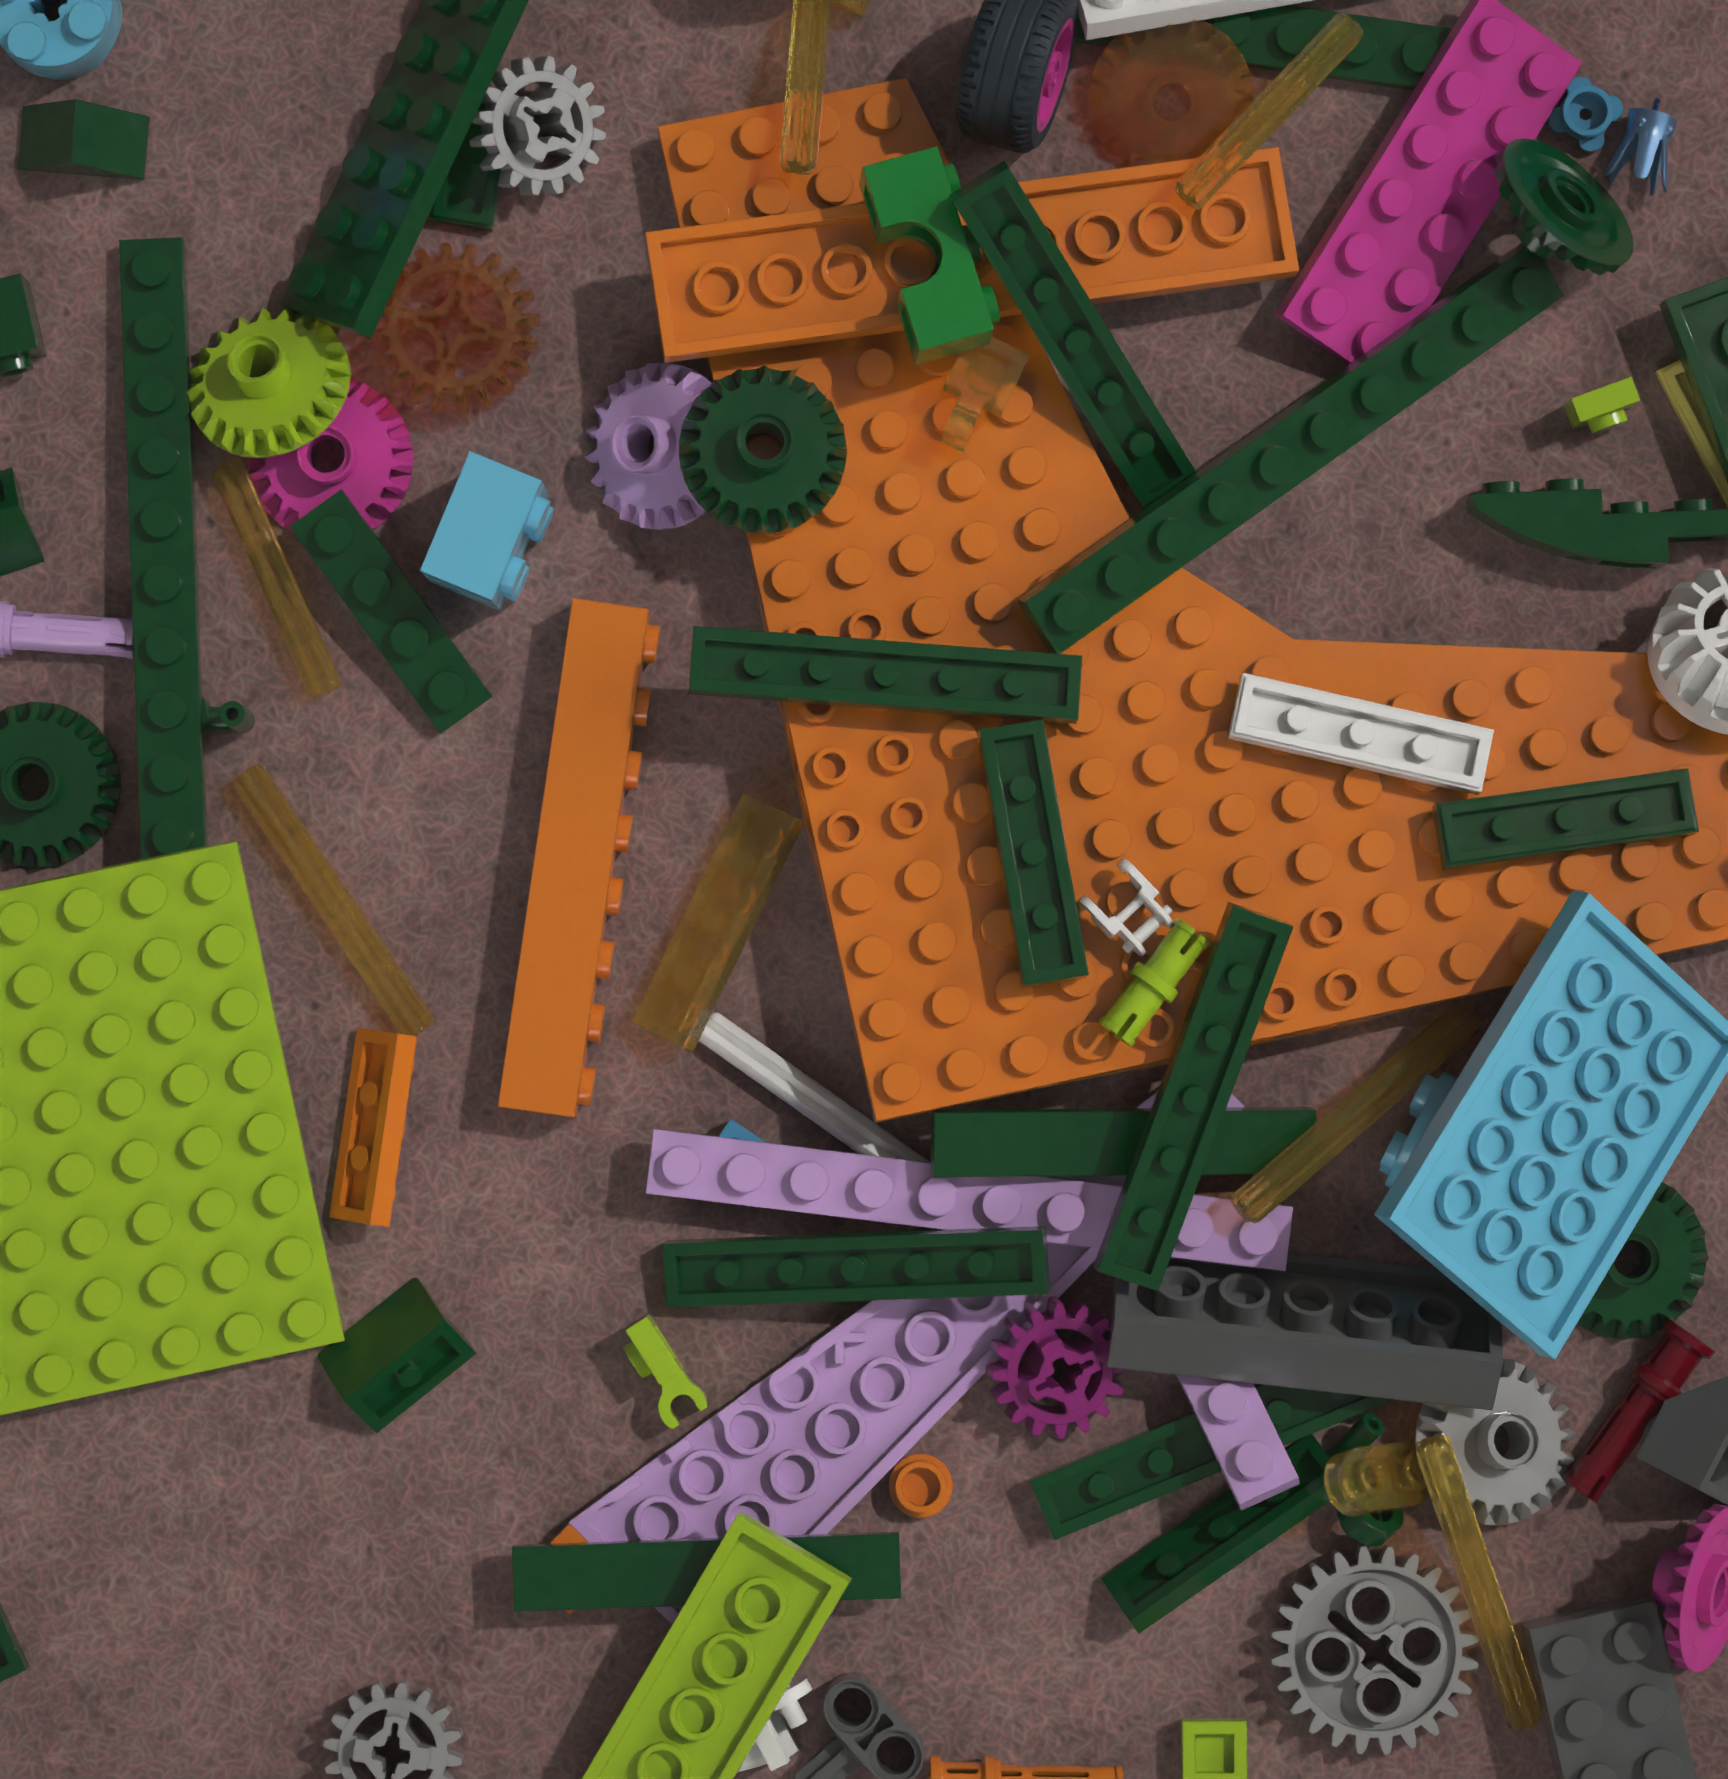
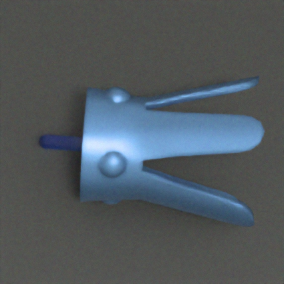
[1603,98,1677,196]

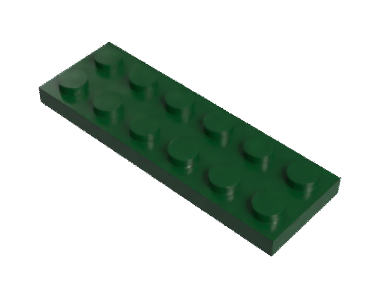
[280,0,529,339]

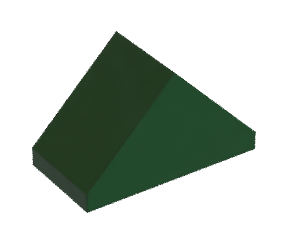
[17,99,150,180]

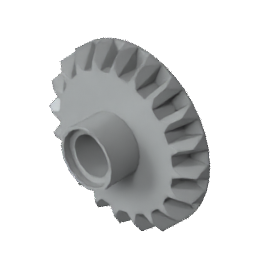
[1415,1359,1576,1526]

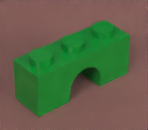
[859,146,1000,365]

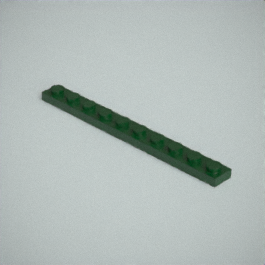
[119,237,208,859]
[1017,243,1564,654]

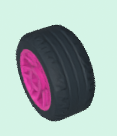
[955,0,1079,153]

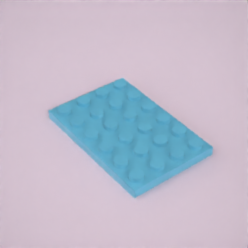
[1374,891,1728,1360]

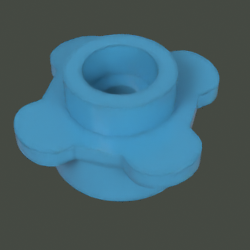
[1547,77,1623,152]

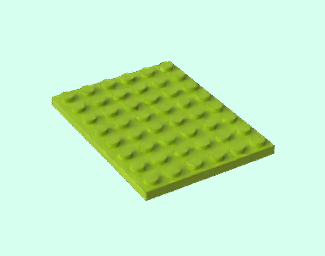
[0,840,345,1415]

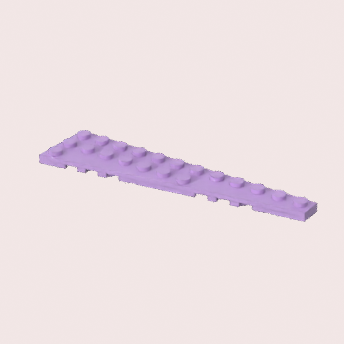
[568,1091,1245,1625]

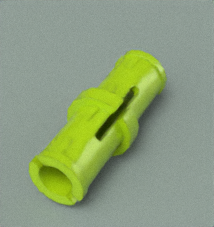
[1098,918,1210,1047]

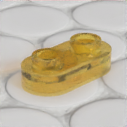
[1324,1442,1431,1517]

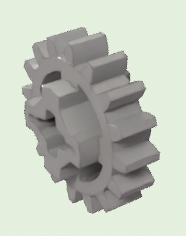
[469,56,606,196]
[323,1679,464,1779]

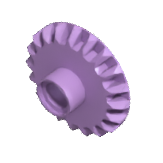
[585,363,712,530]

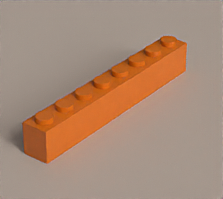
[498,598,661,1118]

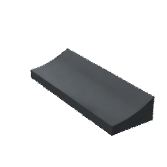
[1107,1253,1503,1410]

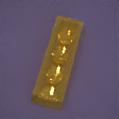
[631,793,805,1052]

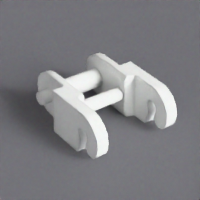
[1077,858,1174,956]

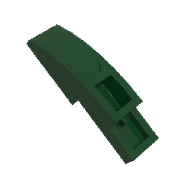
[1466,478,1728,568]

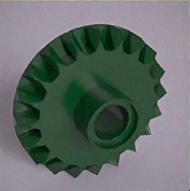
[1494,138,1634,275]
[679,365,847,534]
[0,701,121,868]
[1577,1182,1709,1340]

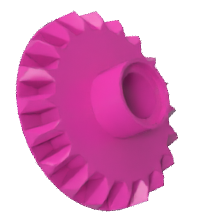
[248,380,414,533]
[1652,1504,1728,1672]

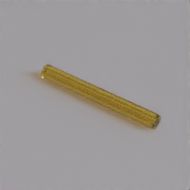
[233,764,434,1036]
[1231,1004,1480,1223]
[1416,1434,1541,1731]

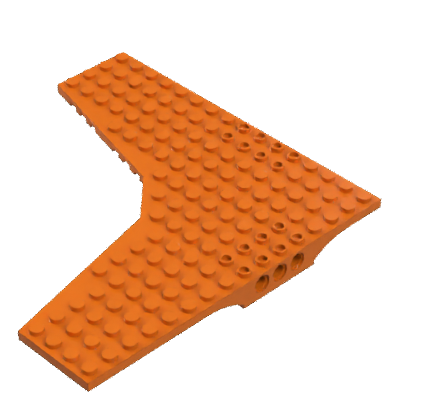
[657,78,1728,1123]

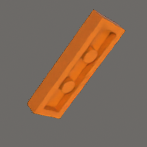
[329,1028,417,1227]

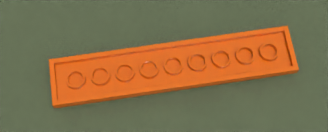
[645,147,1299,363]

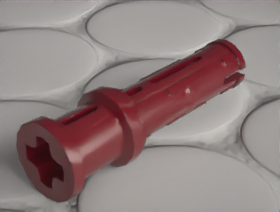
[1563,1318,1715,1502]

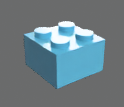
[420,451,555,611]

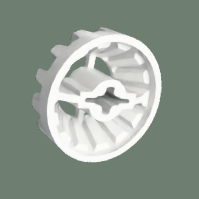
[1647,568,1728,735]

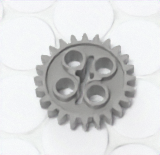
[1269,1543,1479,1755]

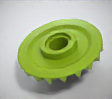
[186,307,351,458]

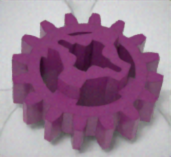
[986,1296,1128,1439]

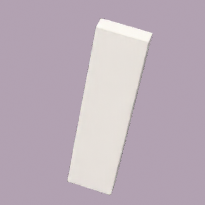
[1227,673,1494,795]

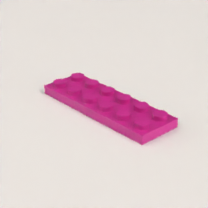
[1274,0,1582,366]

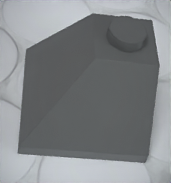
[1636,1376,1728,1505]

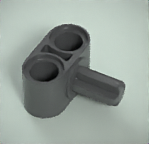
[793,1672,925,1779]

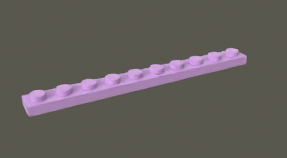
[646,1129,1293,1271]

